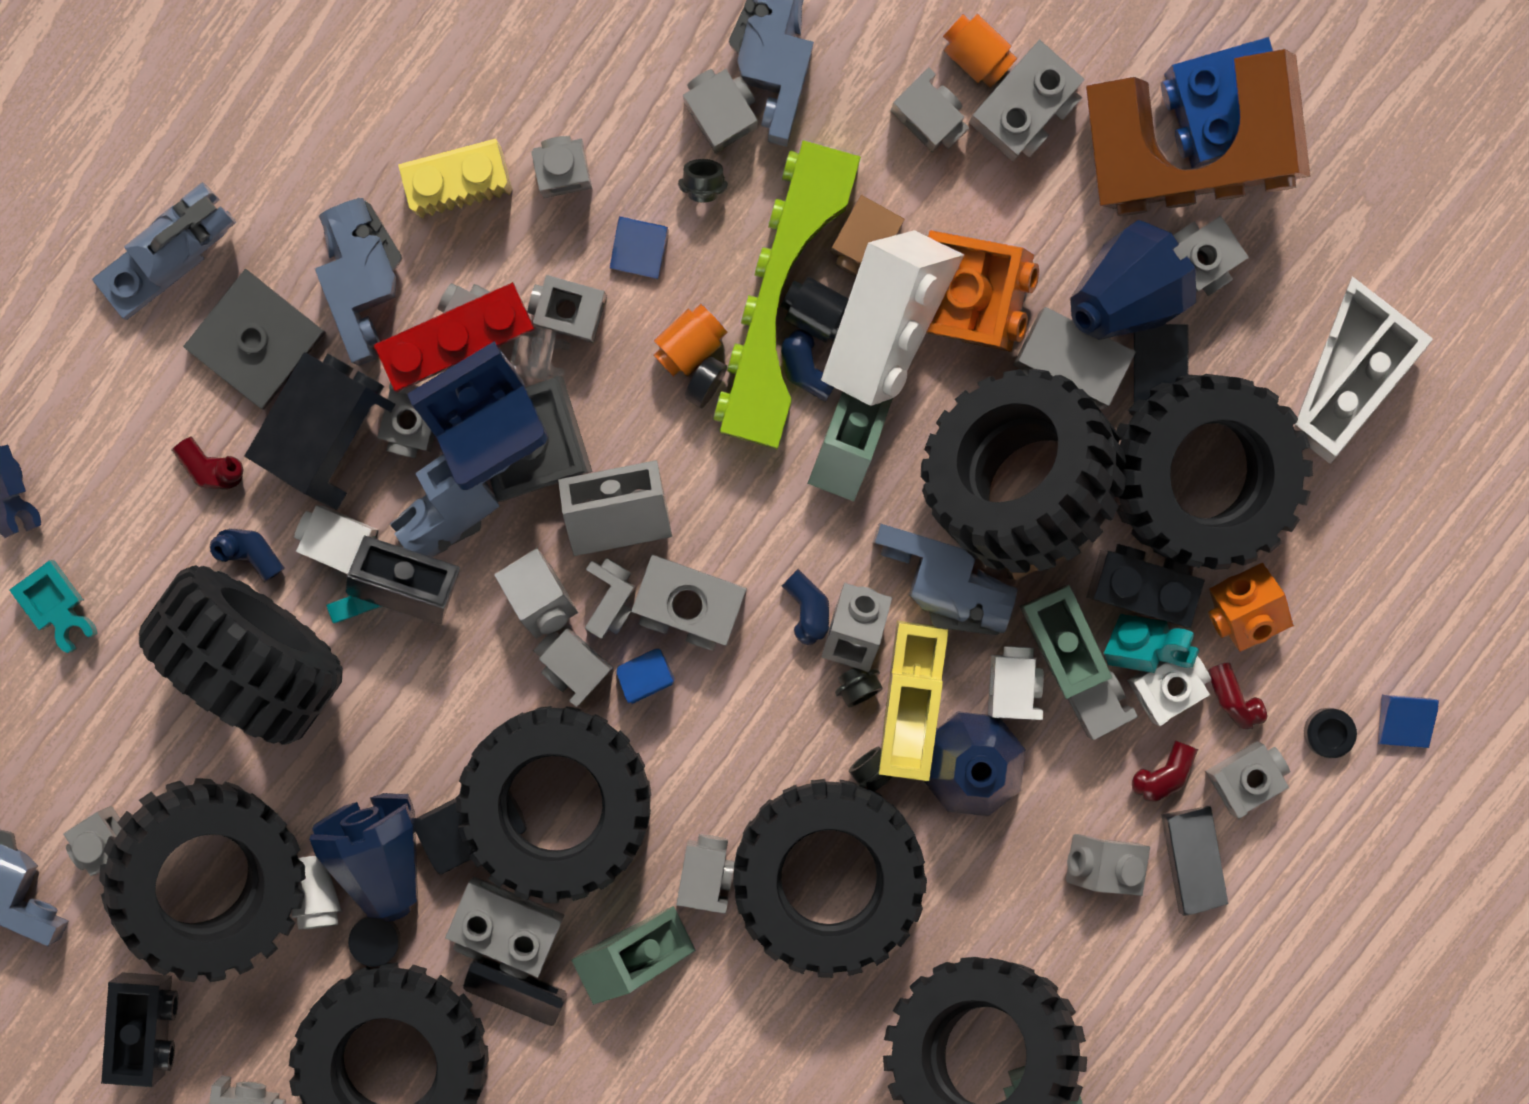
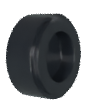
[685,357,727,409]
[1304,708,1357,758]
[348,916,401,967]

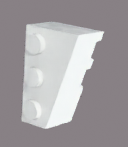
[821,230,964,406]
[1294,276,1433,464]

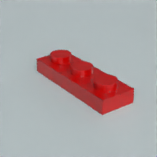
[374,282,535,392]

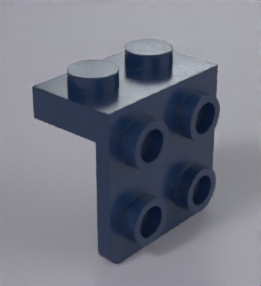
[407,341,548,490]

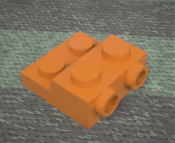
[926,230,1039,352]

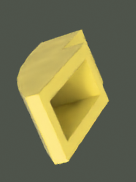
[879,620,949,781]

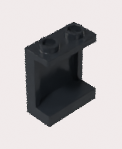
[244,352,396,510]

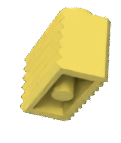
[398,139,513,219]

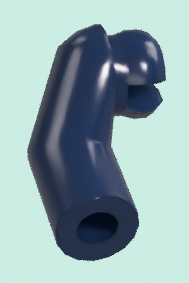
[781,330,834,402]
[209,528,285,582]
[781,569,829,645]

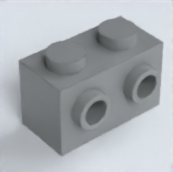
[969,39,1085,162]
[1013,307,1136,409]
[558,460,672,556]
[445,876,565,979]

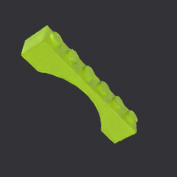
[713,140,861,449]

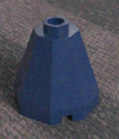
[1070,220,1196,340]
[924,711,1026,816]
[309,793,418,922]

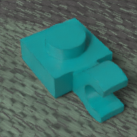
[1104,614,1199,673]

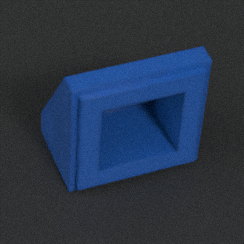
[609,216,669,279]
[617,648,675,704]
[1378,694,1439,748]

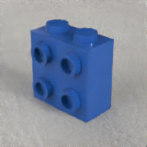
[1161,37,1273,169]

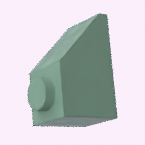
[807,391,893,501]
[1020,585,1113,699]
[572,906,696,1005]

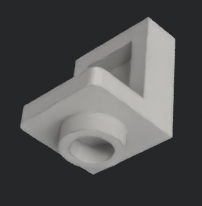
[585,558,635,639]
[1066,834,1150,896]

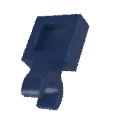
[0,444,41,538]

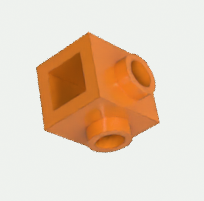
[1208,562,1294,652]

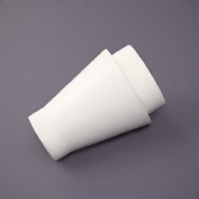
[292,856,342,930]

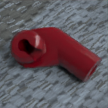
[171,436,244,490]
[1208,662,1268,730]
[1131,740,1199,802]

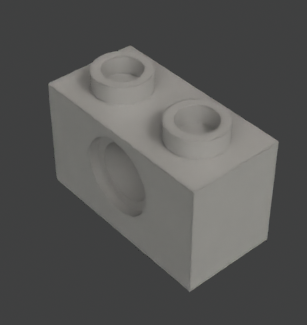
[631,555,747,651]

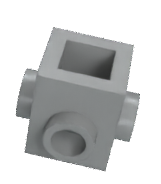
[1173,216,1249,296]

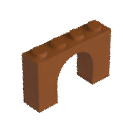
[1086,49,1311,216]

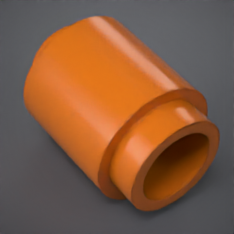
[943,13,1018,88]
[653,303,728,377]

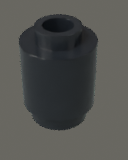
[780,276,849,343]

